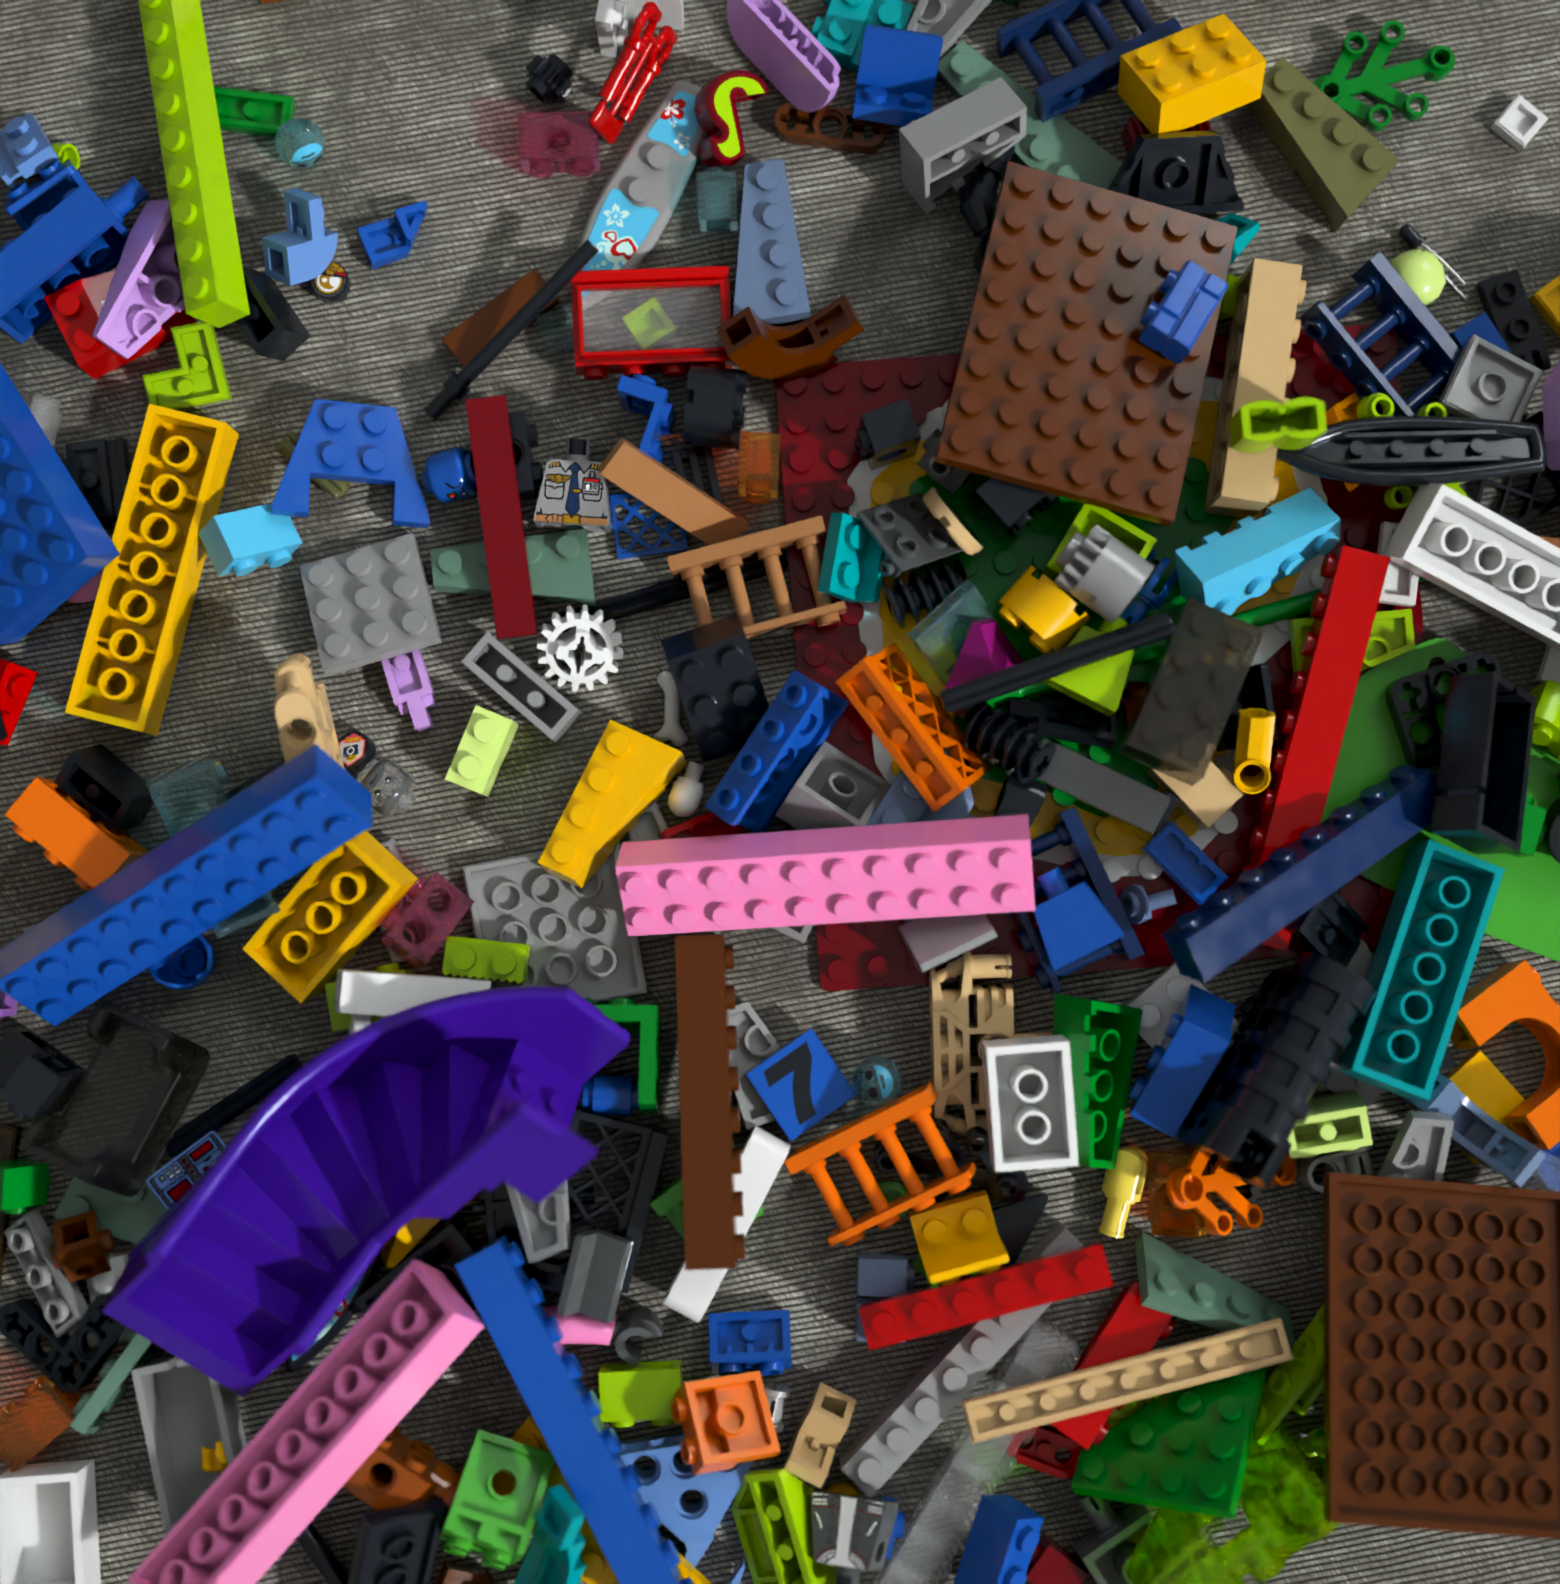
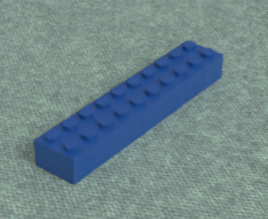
[0,744,373,1027]

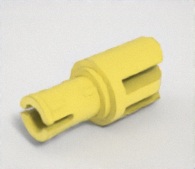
[1099,1146,1148,1238]

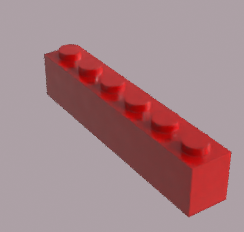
[858,1242,1114,1350]

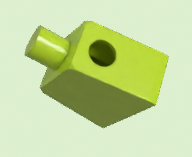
[1041,617,1134,716]

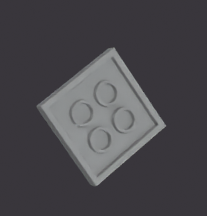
[299,533,442,676]

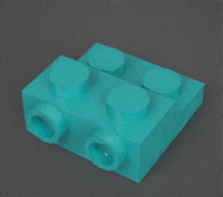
[811,0,914,72]

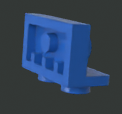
[709,1310,792,1377]

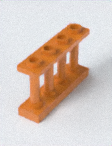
[784,1082,977,1247]

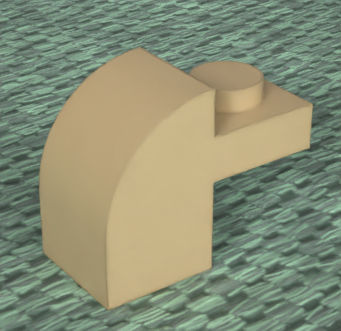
[784,1382,857,1488]

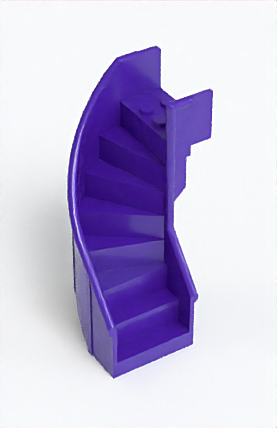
[102,986,631,1397]

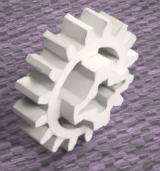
[537,604,623,692]

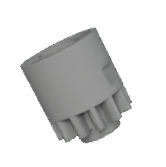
[1054,524,1155,624]

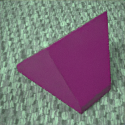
[945,618,1024,689]

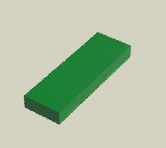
[214,87,295,139]

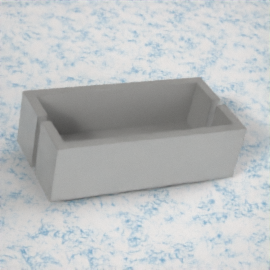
[131,1354,247,1534]

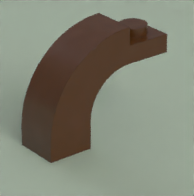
[716,295,864,379]

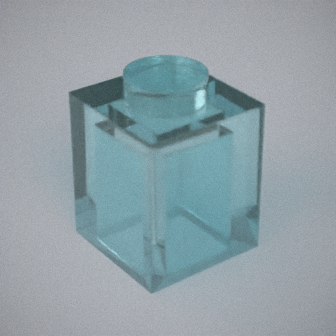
[696,167,738,232]

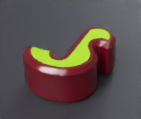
[694,70,770,171]

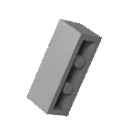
[461,632,584,743]

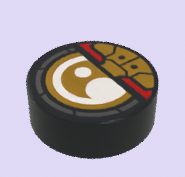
[309,261,351,303]

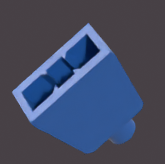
[1034,867,1125,971]

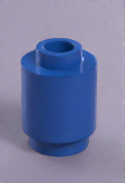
[582,1074,640,1117]

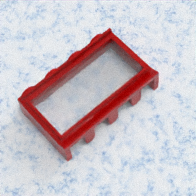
[571,266,734,381]

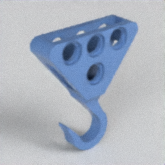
[619,1432,755,1584]

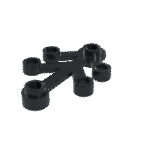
[873,1118,1028,1211]

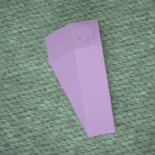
[92,200,185,359]

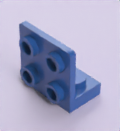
[852,24,943,126]

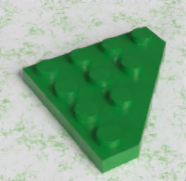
[1071,1366,1268,1519]

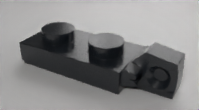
[1005,694,1119,749]

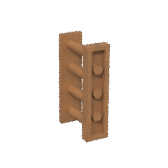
[667,515,846,639]

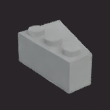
[899,77,1027,214]

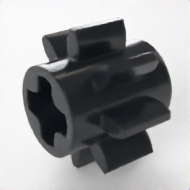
[525,54,573,105]

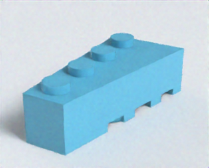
[1174,487,1340,625]

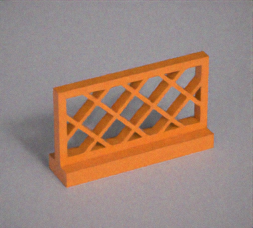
[836,643,991,812]

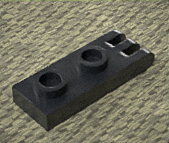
[1475,269,1551,371]

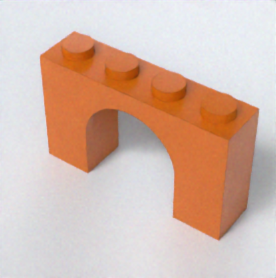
[1450,960,1560,1150]

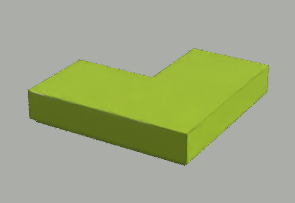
[142,321,232,410]

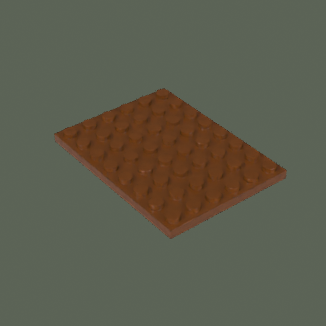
[934,161,1238,526]
[1324,1172,1560,1539]

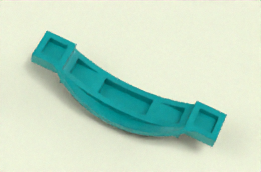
[513,1484,586,1584]

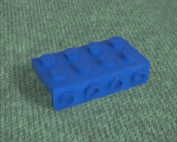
[705,669,850,833]

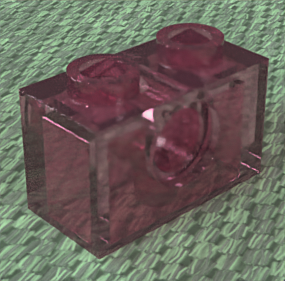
[518,111,601,178]

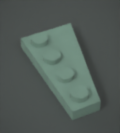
[430,528,596,606]
[1135,1232,1295,1347]
[70,1330,154,1435]

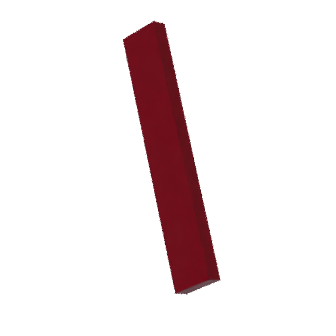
[465,395,538,640]

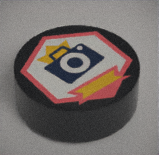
[338,731,376,773]

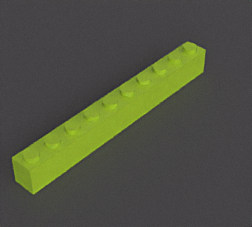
[138,0,250,328]

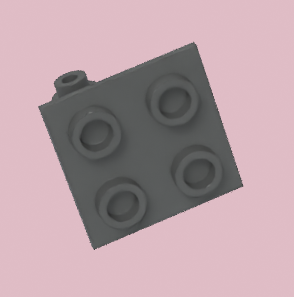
[856,493,963,578]

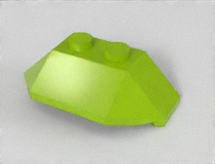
[731,1469,835,1584]

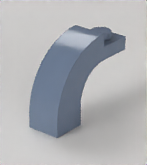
[1399,1072,1546,1188]

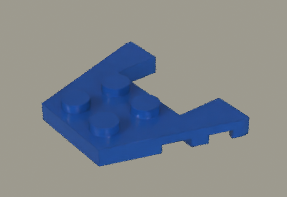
[271,399,430,528]

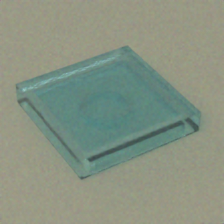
[908,580,1006,686]

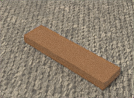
[598,437,748,545]

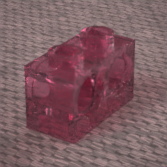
[379,872,474,969]

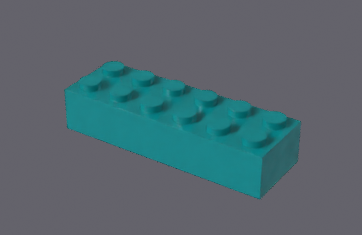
[1335,839,1505,1101]

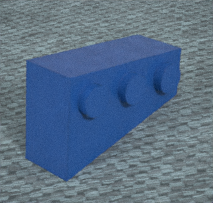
[1128,984,1235,1137]

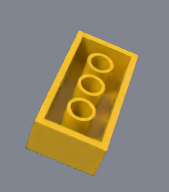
[242,830,418,1004]

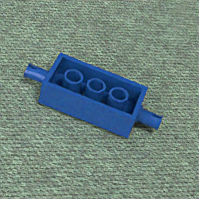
[0,175,151,344]

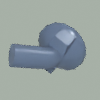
[1119,885,1177,925]

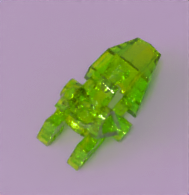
[1125,1422,1340,1584]

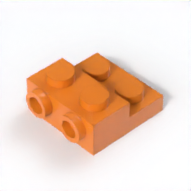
[671,1370,781,1475]

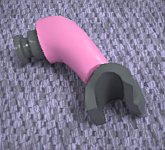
[542,1305,664,1367]

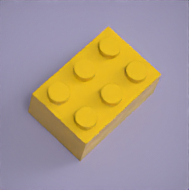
[1118,14,1267,134]

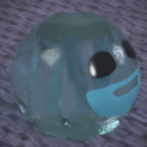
[275,118,326,169]
[852,1055,901,1107]

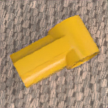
[1232,708,1275,794]

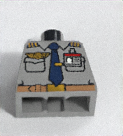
[534,439,612,533]

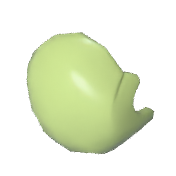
[1390,249,1446,306]

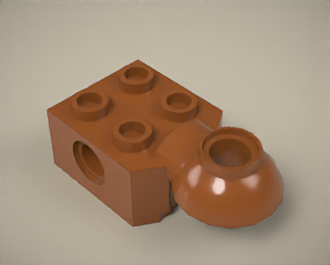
[342,1424,494,1513]

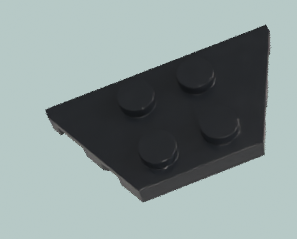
[1108,130,1244,214]

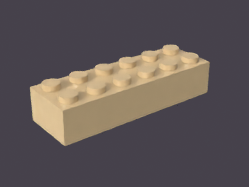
[1204,258,1306,519]

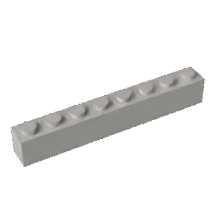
[839,1221,1084,1498]

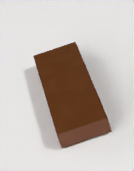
[441,268,560,368]

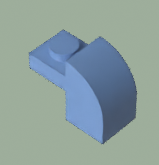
[262,188,338,286]

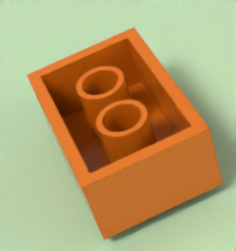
[4,777,149,892]

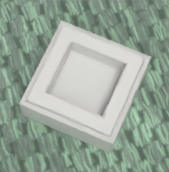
[1490,94,1548,152]

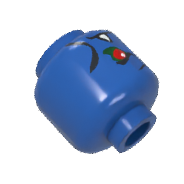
[422,447,477,503]

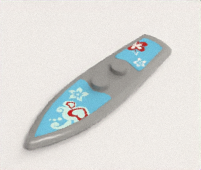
[578,80,708,312]

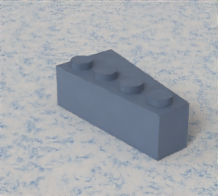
[733,158,810,326]

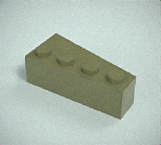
[1246,56,1400,233]

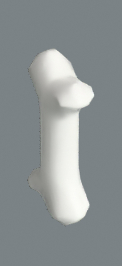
[654,671,688,747]

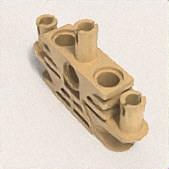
[275,654,345,769]
[929,950,1053,1144]

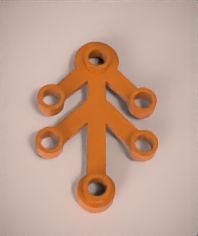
[1167,1151,1297,1236]

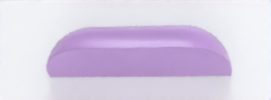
[727,0,841,112]

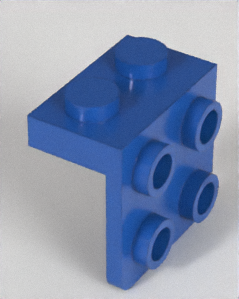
[616,373,676,463]

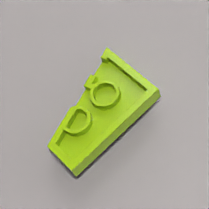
[1289,609,1415,675]

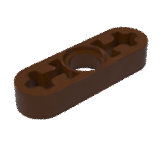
[774,102,886,154]

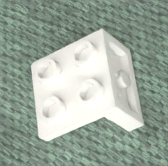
[595,0,685,58]

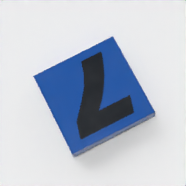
[744,1028,856,1142]

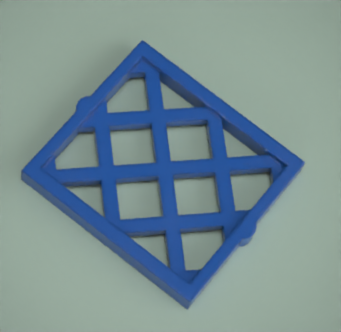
[609,493,688,560]

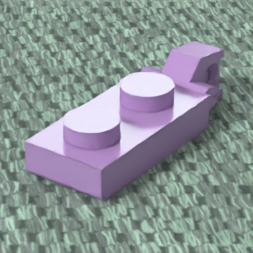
[381,649,436,733]

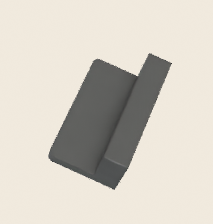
[557,1229,633,1323]

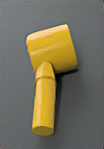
[201,1442,227,1473]

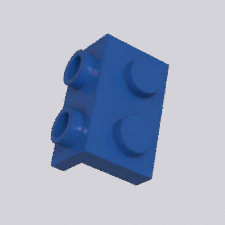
[4,159,92,232]

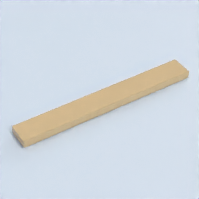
[961,1318,1294,1443]

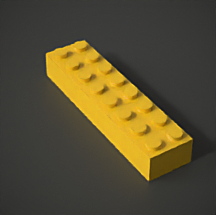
[65,404,239,737]

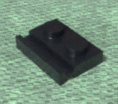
[65,437,130,522]
[1287,891,1370,967]

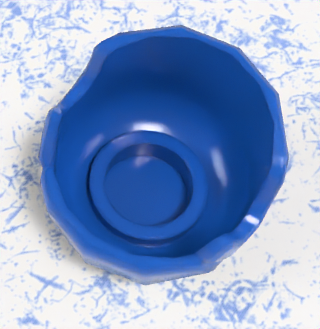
[148,935,216,991]

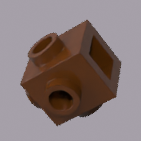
[50,1210,116,1283]

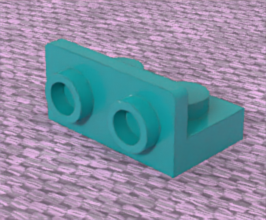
[817,513,885,603]

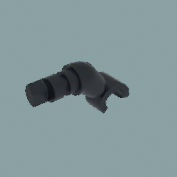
[960,146,1015,274]

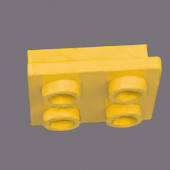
[908,1190,1010,1285]

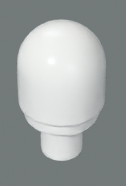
[668,762,704,817]

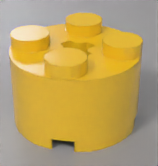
[998,565,1091,655]

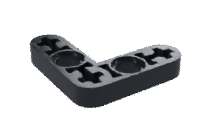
[1385,652,1502,776]
[0,1291,127,1393]

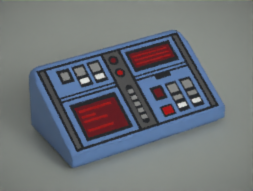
[145,1130,226,1210]

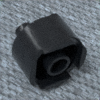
[683,365,748,450]

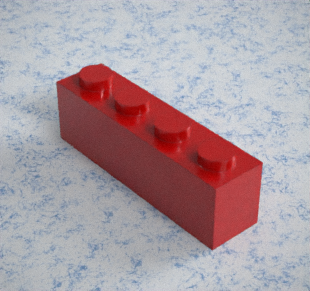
[1050,1280,1176,1450]

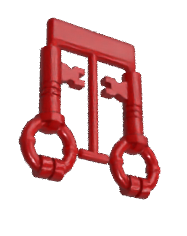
[589,2,677,145]

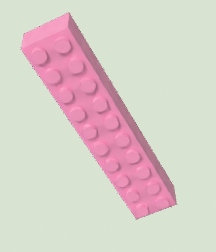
[615,814,1035,936]
[128,1258,484,1584]

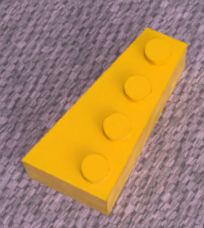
[538,720,688,888]

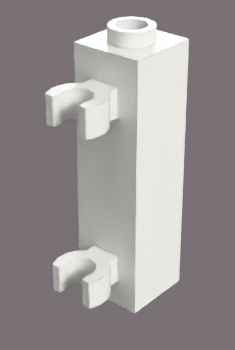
[334,969,491,1035]

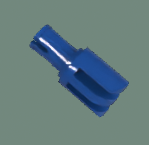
[1119,549,1178,625]

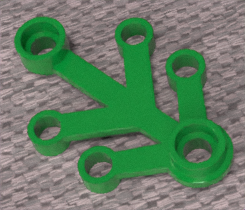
[1313,20,1455,132]

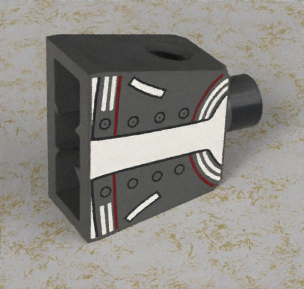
[811,1491,899,1584]

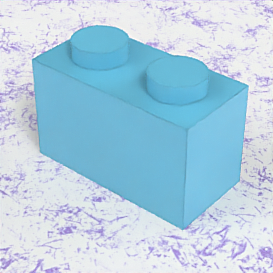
[198,503,302,576]

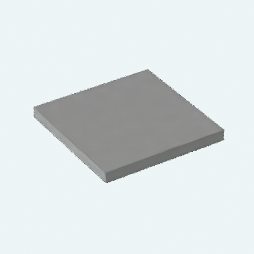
[462,841,648,1003]

